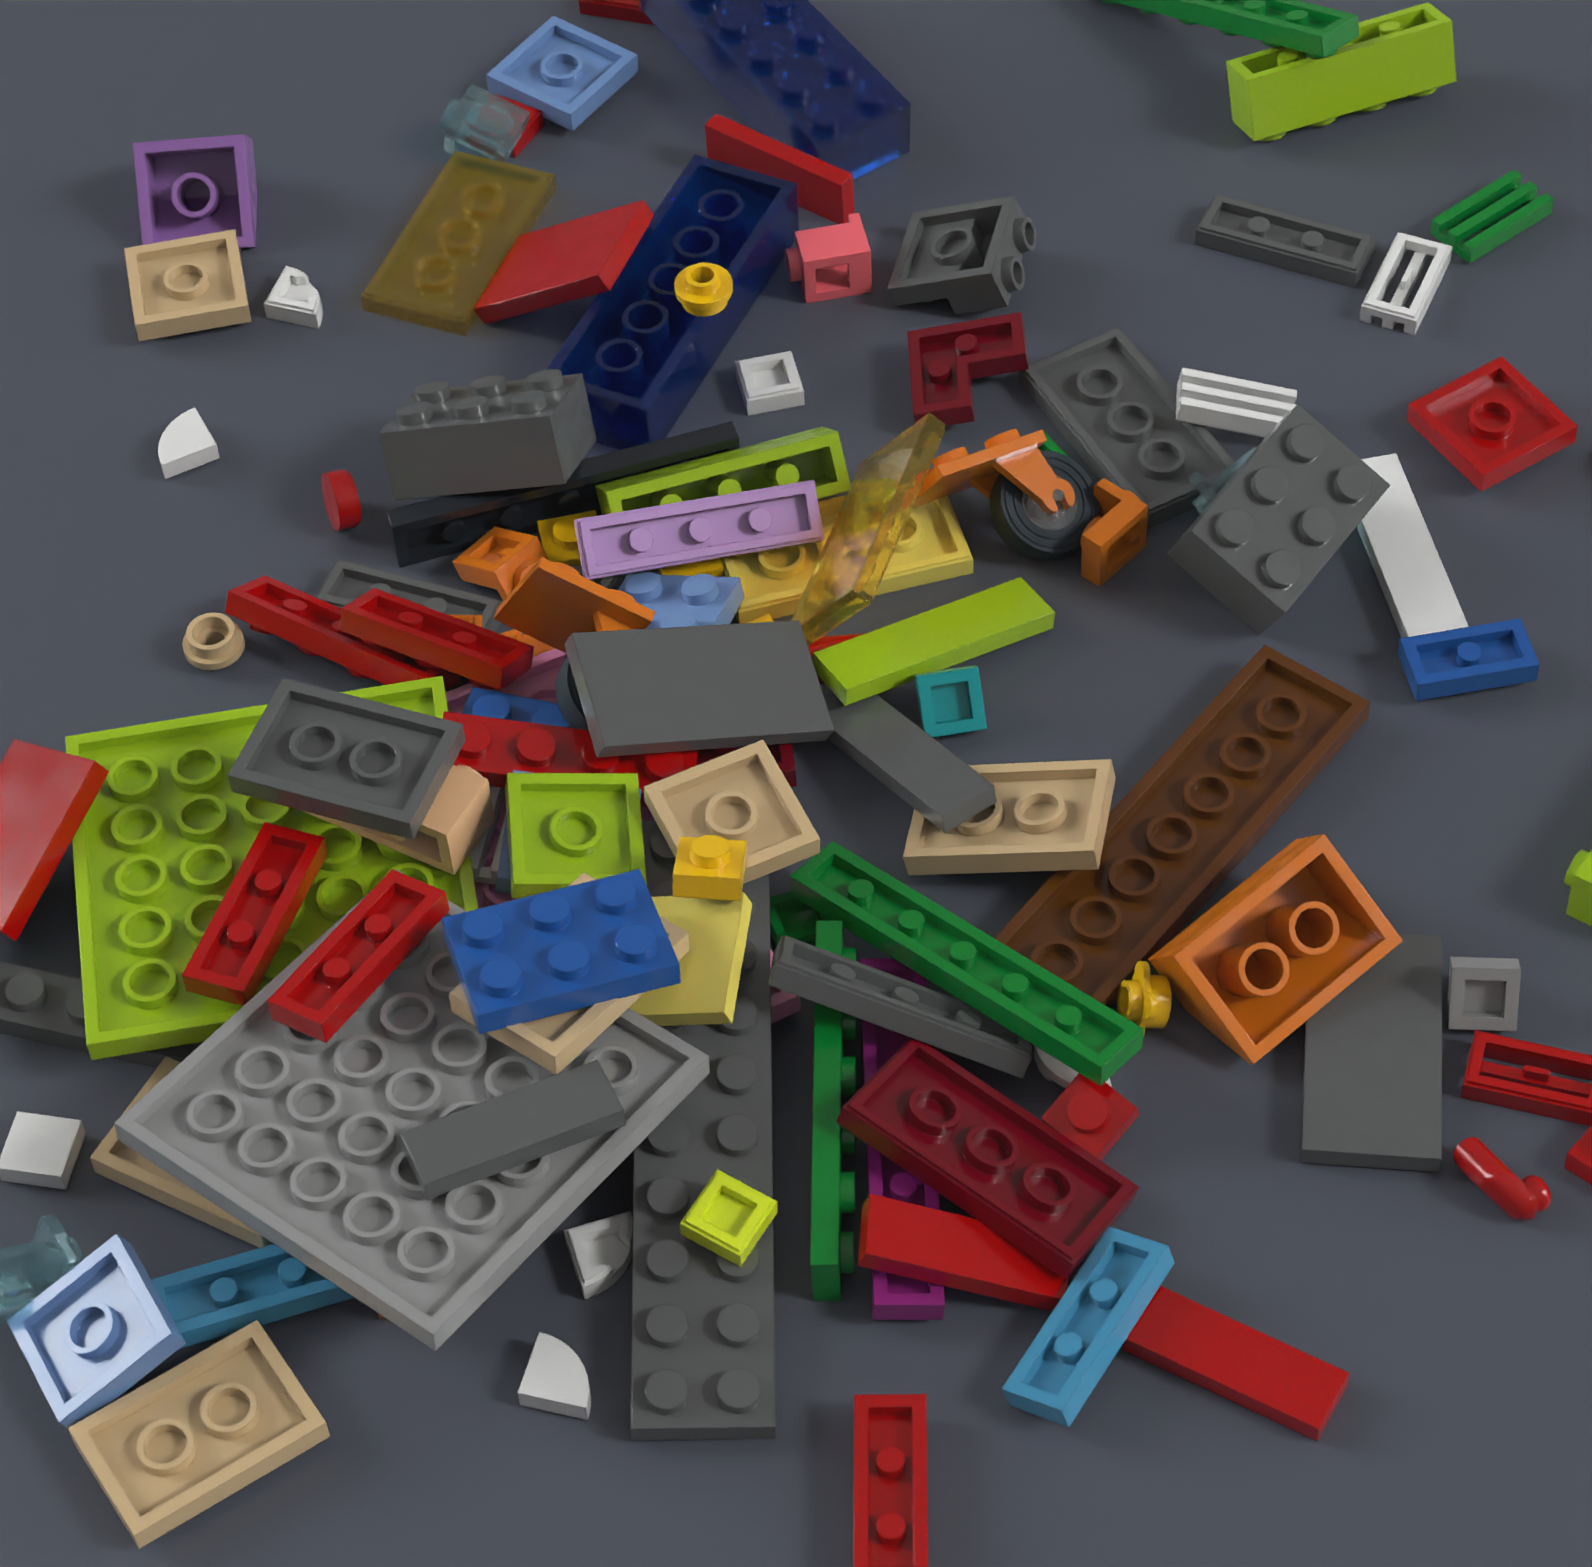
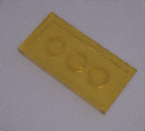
[361,151,557,336]
[791,413,946,646]

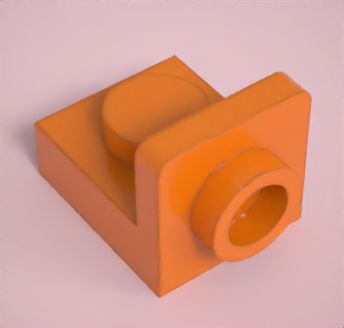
[1080,478,1148,587]
[452,527,549,601]

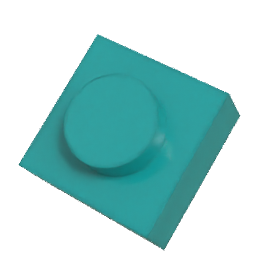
[914,665,987,737]

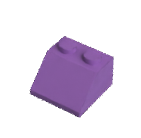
[132,134,257,248]

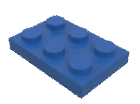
[441,869,681,1034]

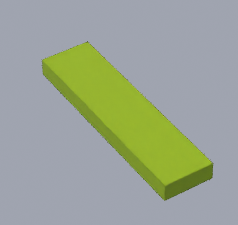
[813,577,1055,706]

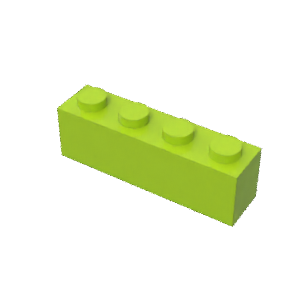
[1226,2,1457,141]
[595,427,852,515]

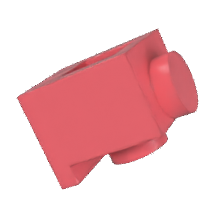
[785,213,872,304]

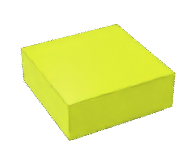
[680,1169,777,1267]

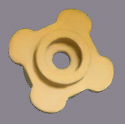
[1117,961,1172,1034]

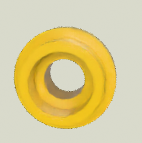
[674,263,733,317]

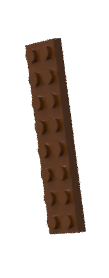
[995,645,1370,1009]

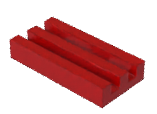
[1460,1030,1592,1126]

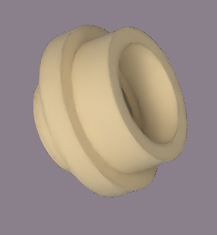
[182,612,245,670]

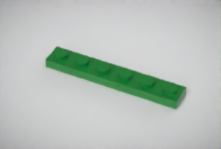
[1100,0,1359,59]
[789,841,1144,1086]
[810,920,857,1301]

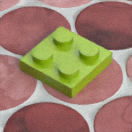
[505,773,647,898]

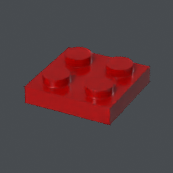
[1406,356,1578,492]

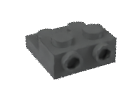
[887,195,1037,314]

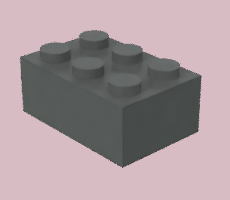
[379,369,597,500]
[1166,404,1390,635]

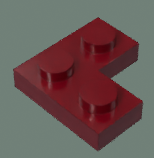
[907,312,1029,431]

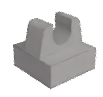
[1446,957,1521,1031]

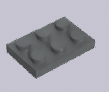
[228,678,466,840]

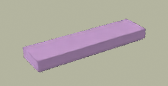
[574,480,825,580]

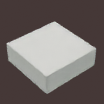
[735,351,805,416]
[0,1111,86,1190]

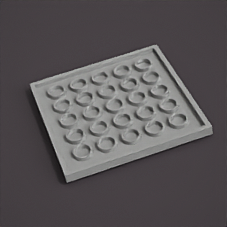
[114,869,710,1351]

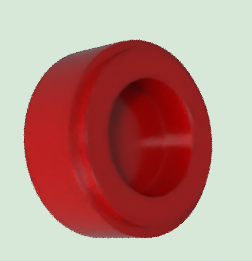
[321,469,362,531]

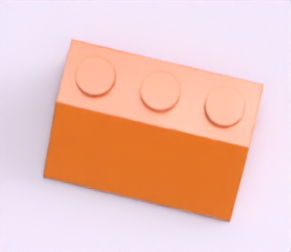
[1148,834,1403,1064]

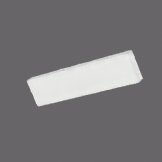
[1357,453,1469,638]

